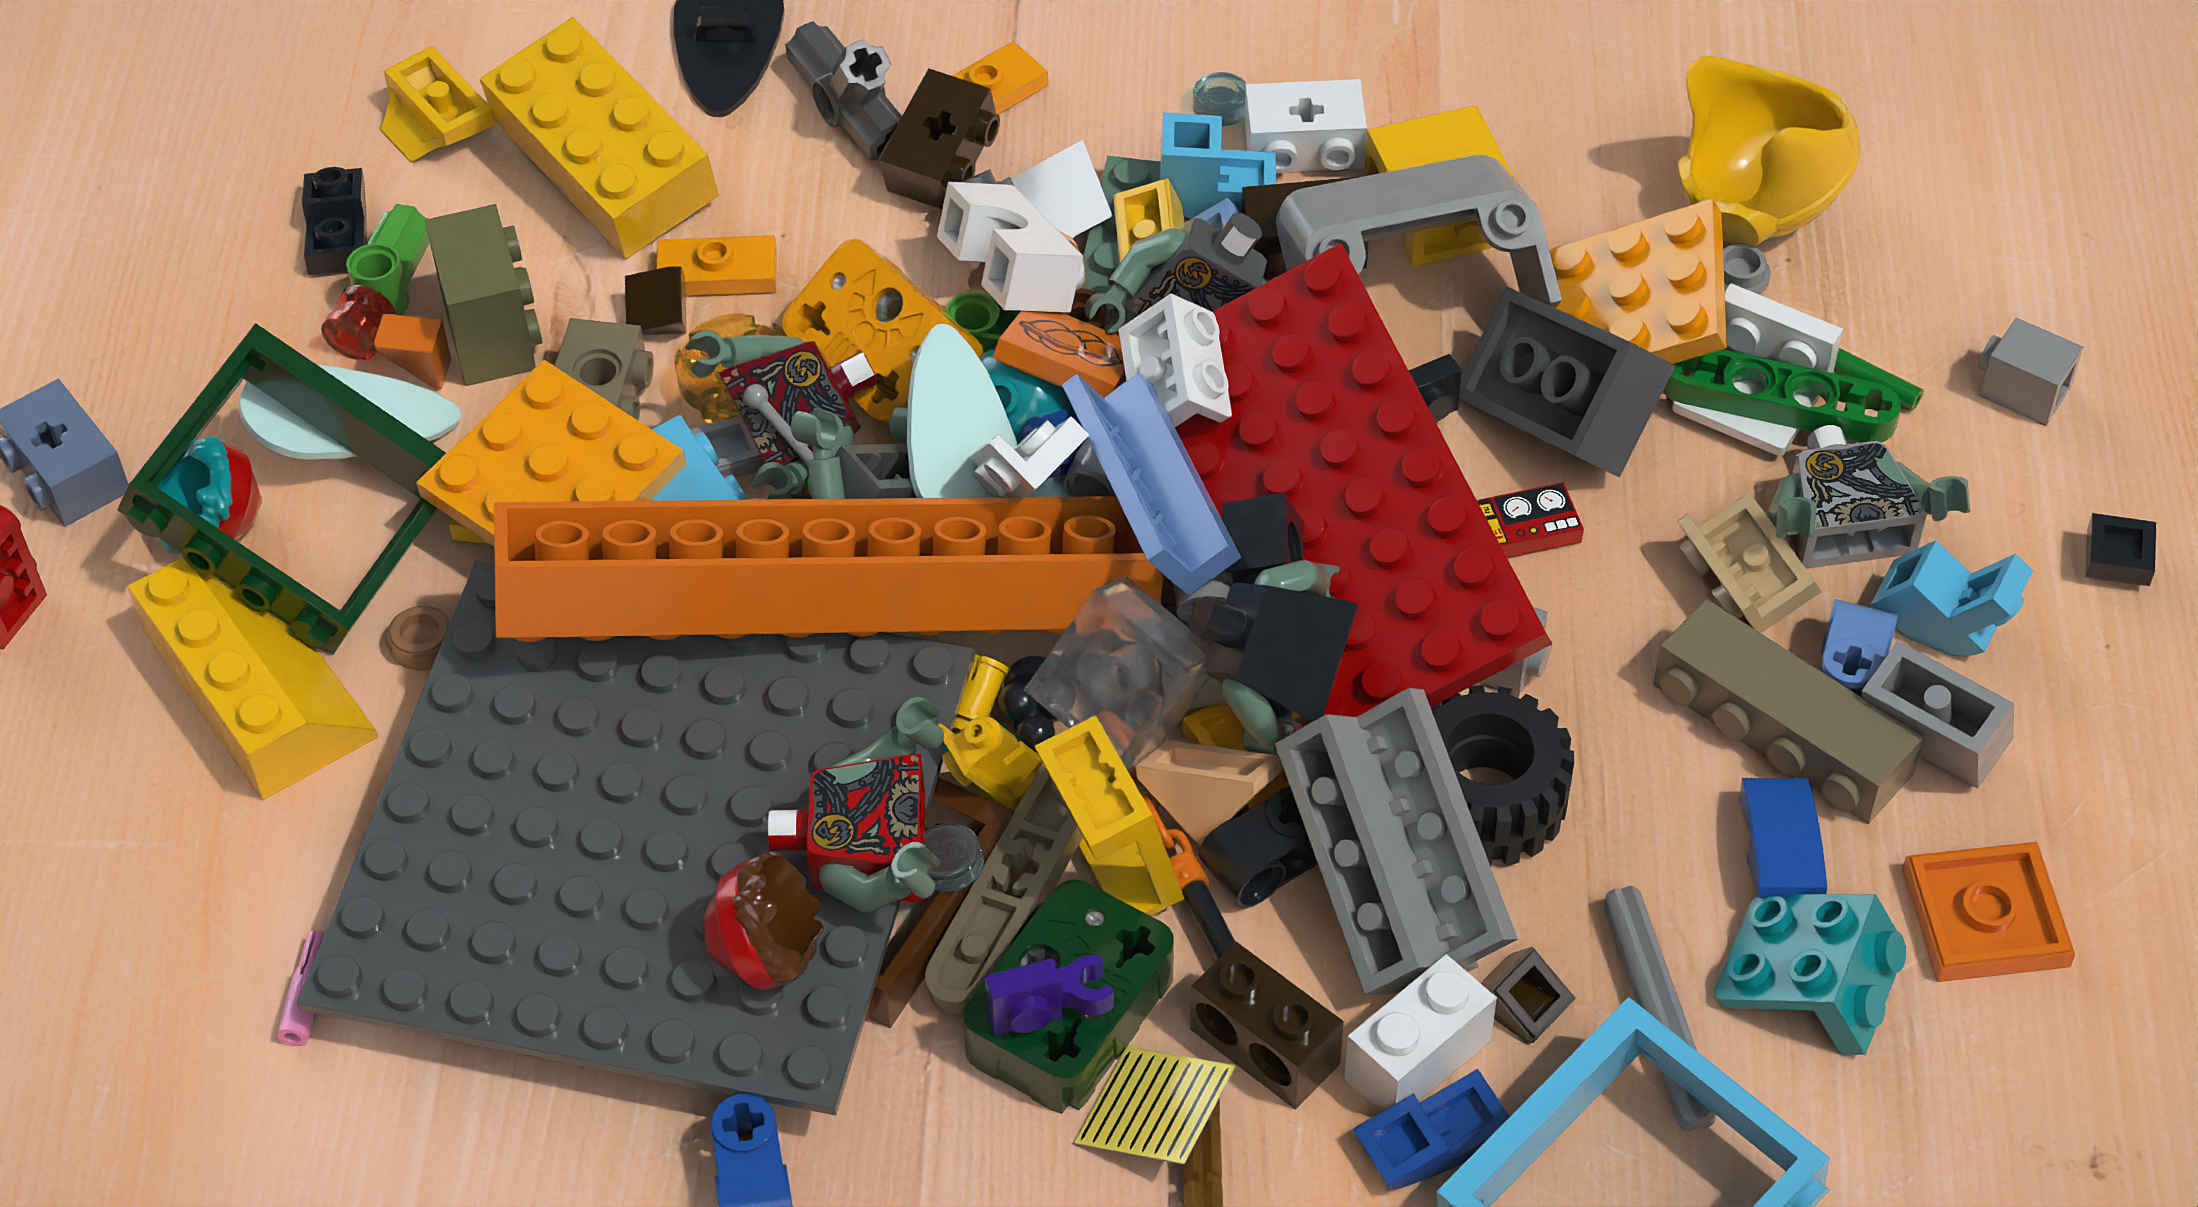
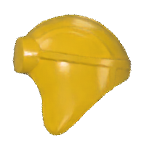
[1678,56,1861,247]

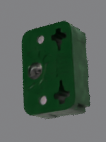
[963,880,1174,1114]

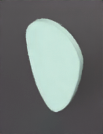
[907,324,1027,498]
[239,365,461,460]

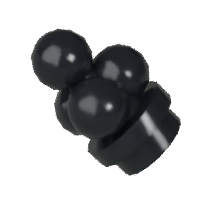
[998,656,1072,754]

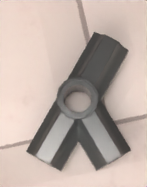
[785,21,902,161]

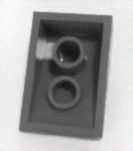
[1459,286,1675,478]

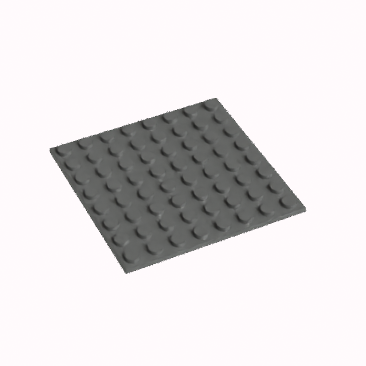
[296,561,975,1116]

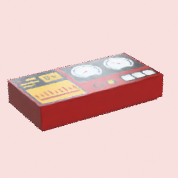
[1477,482,1584,558]

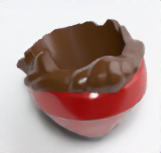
[702,852,824,990]

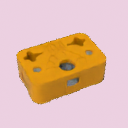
[782,239,983,427]

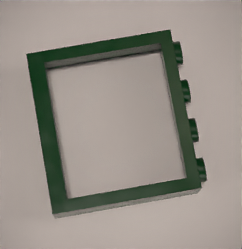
[117,323,446,655]

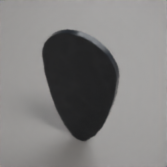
[674,0,785,117]

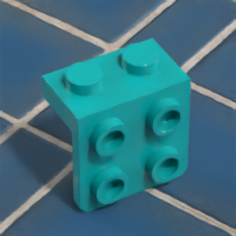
[1714,894,1906,1055]

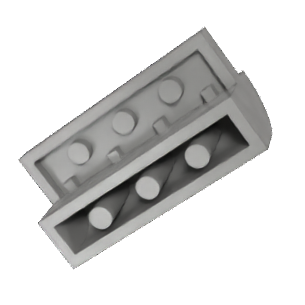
[1275,688,1518,994]

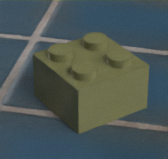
[425,204,543,386]

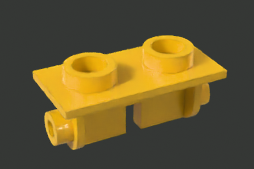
[938,717,1042,813]

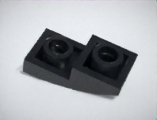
[302,167,367,275]

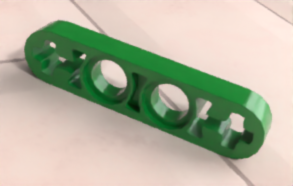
[1663,349,1901,443]

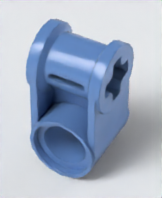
[1819,599,1899,697]

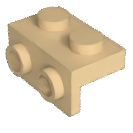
[1677,492,1821,633]

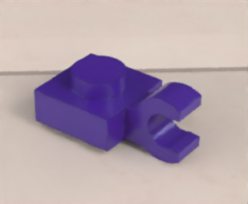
[985,955,1114,1036]

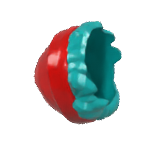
[157,436,262,554]

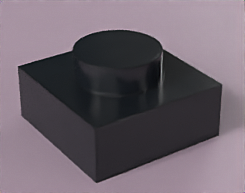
[1409,354,1462,422]
[2085,513,2156,586]

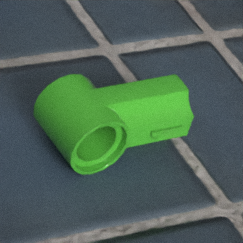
[346,204,430,323]

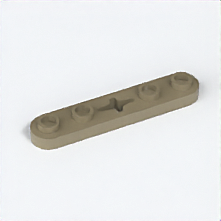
[925,764,1083,1017]

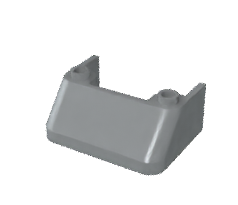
[1276,155,1562,308]

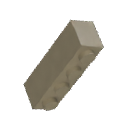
[1653,599,1924,824]

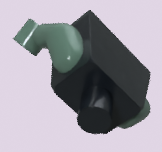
[1189,560,1358,756]

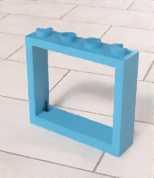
[1436,997,1830,1207]

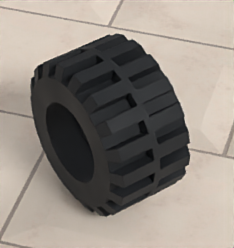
[1431,685,1574,867]

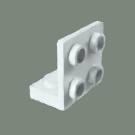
[1672,283,1843,456]

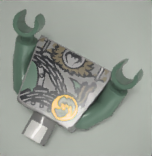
[1767,425,1971,569]

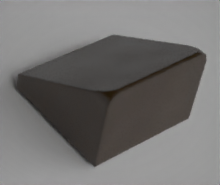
[625,266,687,335]
[1481,946,1576,1044]

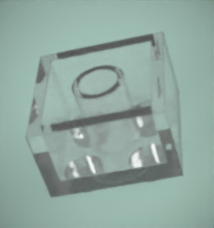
[1024,575,1212,772]

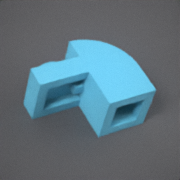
[1160,112,1276,219]
[1870,540,2033,656]

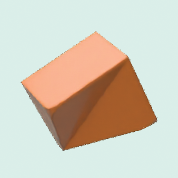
[374,314,451,389]

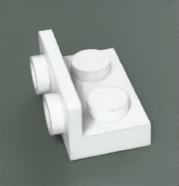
[1119,294,1232,427]
[970,417,1089,497]

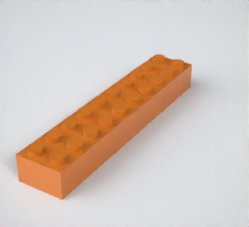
[494,496,1163,642]

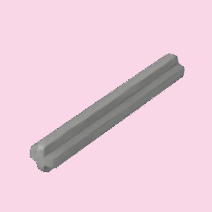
[1604,886,1716,1131]

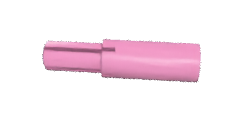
[277,930,325,1046]

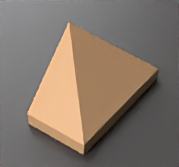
[1136,740,1284,846]

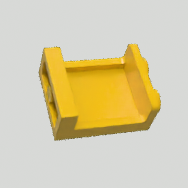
[1365,105,1517,267]

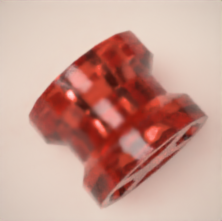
[321,285,396,361]

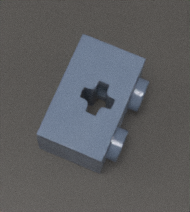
[0,378,129,527]

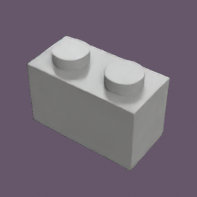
[1862,641,2014,788]

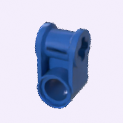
[711,1093,793,1207]

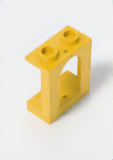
[1035,715,1184,916]

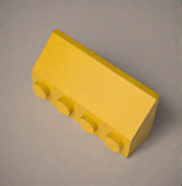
[127,557,378,800]

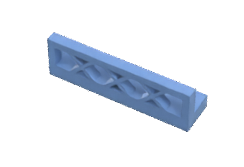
[1062,372,1241,596]

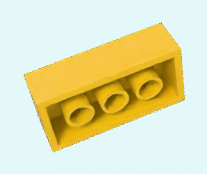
[479,16,719,259]

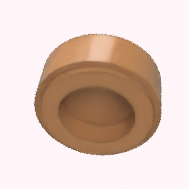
[387,606,450,670]

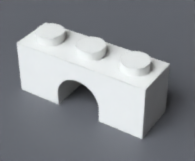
[937,182,1084,312]

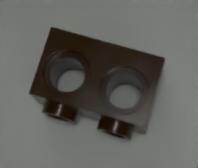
[1190,942,1344,1110]

